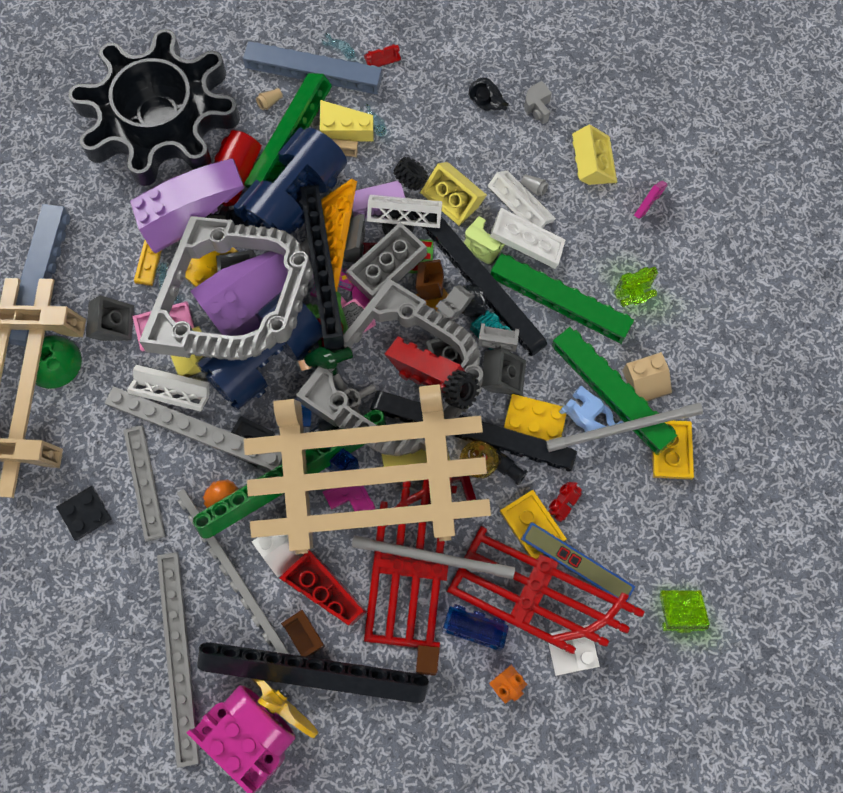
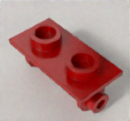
[364,44,401,67]
[548,482,582,522]

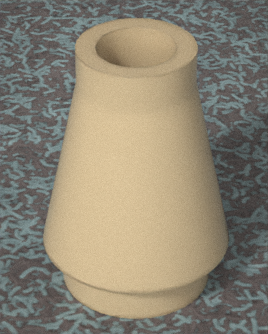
[256,88,283,110]

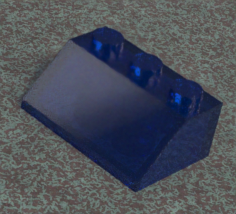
[442,604,509,651]

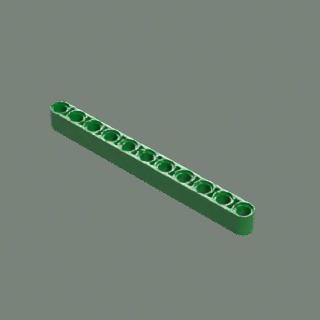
[193,410,386,539]

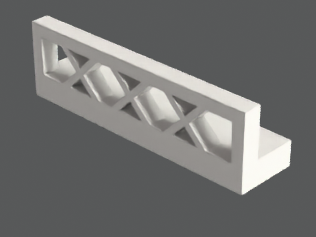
[488,171,556,228]
[367,195,442,228]
[127,365,209,411]

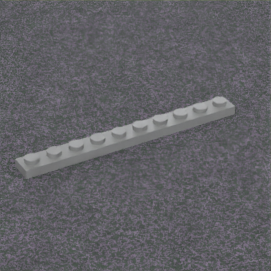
[105,386,282,471]
[177,489,290,654]
[157,552,200,768]

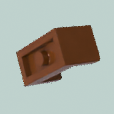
[416,259,444,300]
[281,610,325,657]
[416,645,440,676]

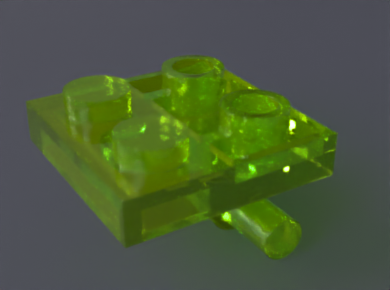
[614,266,658,307]
[660,590,710,633]

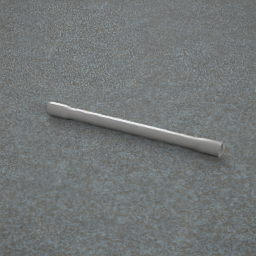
[546,403,703,452]
[352,535,515,579]

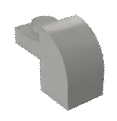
[524,81,552,124]
[436,285,474,321]

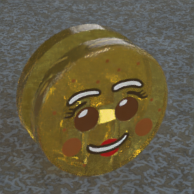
[460,441,499,479]

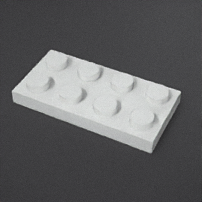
[490,208,565,269]

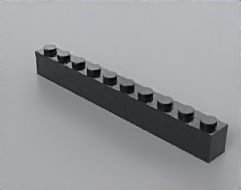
[300,185,345,351]

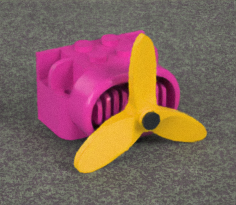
[187,679,319,793]

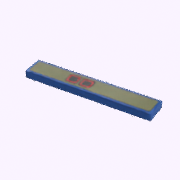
[520,522,635,602]

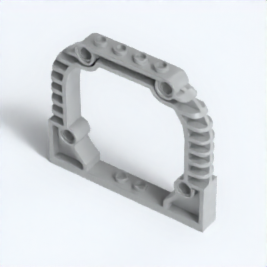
[139,216,313,361]
[296,278,483,456]

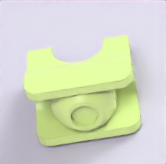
[464,216,505,264]

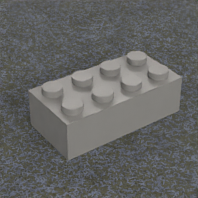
[346,222,427,301]

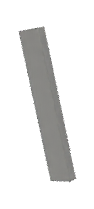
[123,425,166,542]

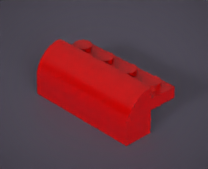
[214,130,262,206]

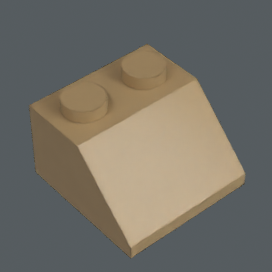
[622,352,672,401]

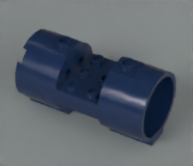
[234,127,347,235]
[195,291,323,411]

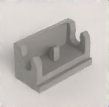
[478,323,519,352]

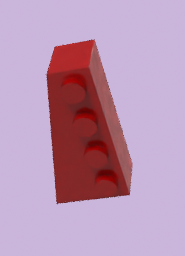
[385,337,465,393]
[279,550,367,626]

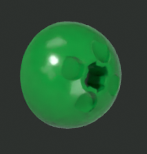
[35,335,82,389]

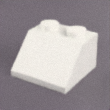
[252,535,304,577]
[548,624,600,676]

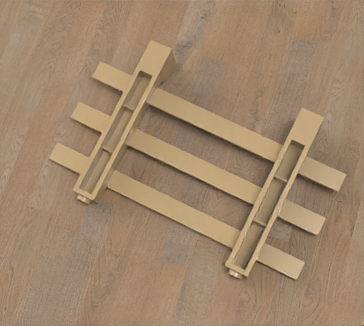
[0,278,86,498]
[244,384,491,554]

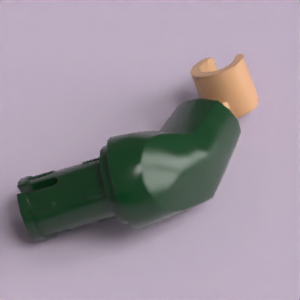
[298,346,353,371]

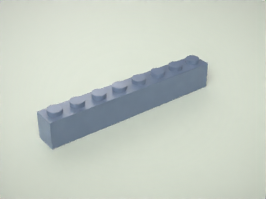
[243,41,382,95]
[8,204,70,346]

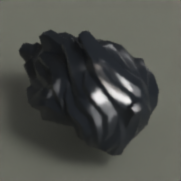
[468,77,509,111]
[462,284,488,317]

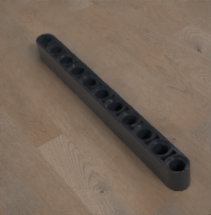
[411,199,547,356]
[370,390,577,472]
[197,642,429,703]

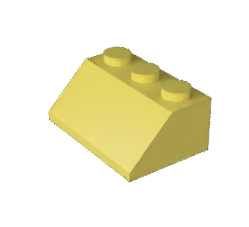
[572,124,617,185]
[420,162,487,226]

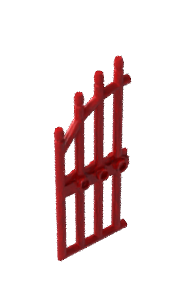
[364,477,457,648]
[446,526,645,654]

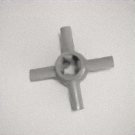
[333,374,376,415]

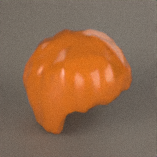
[203,479,239,508]

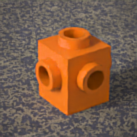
[489,664,528,704]

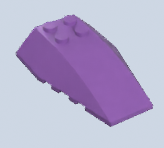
[130,158,245,254]
[190,251,314,336]

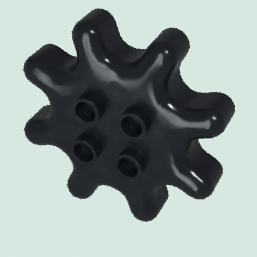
[68,29,240,186]

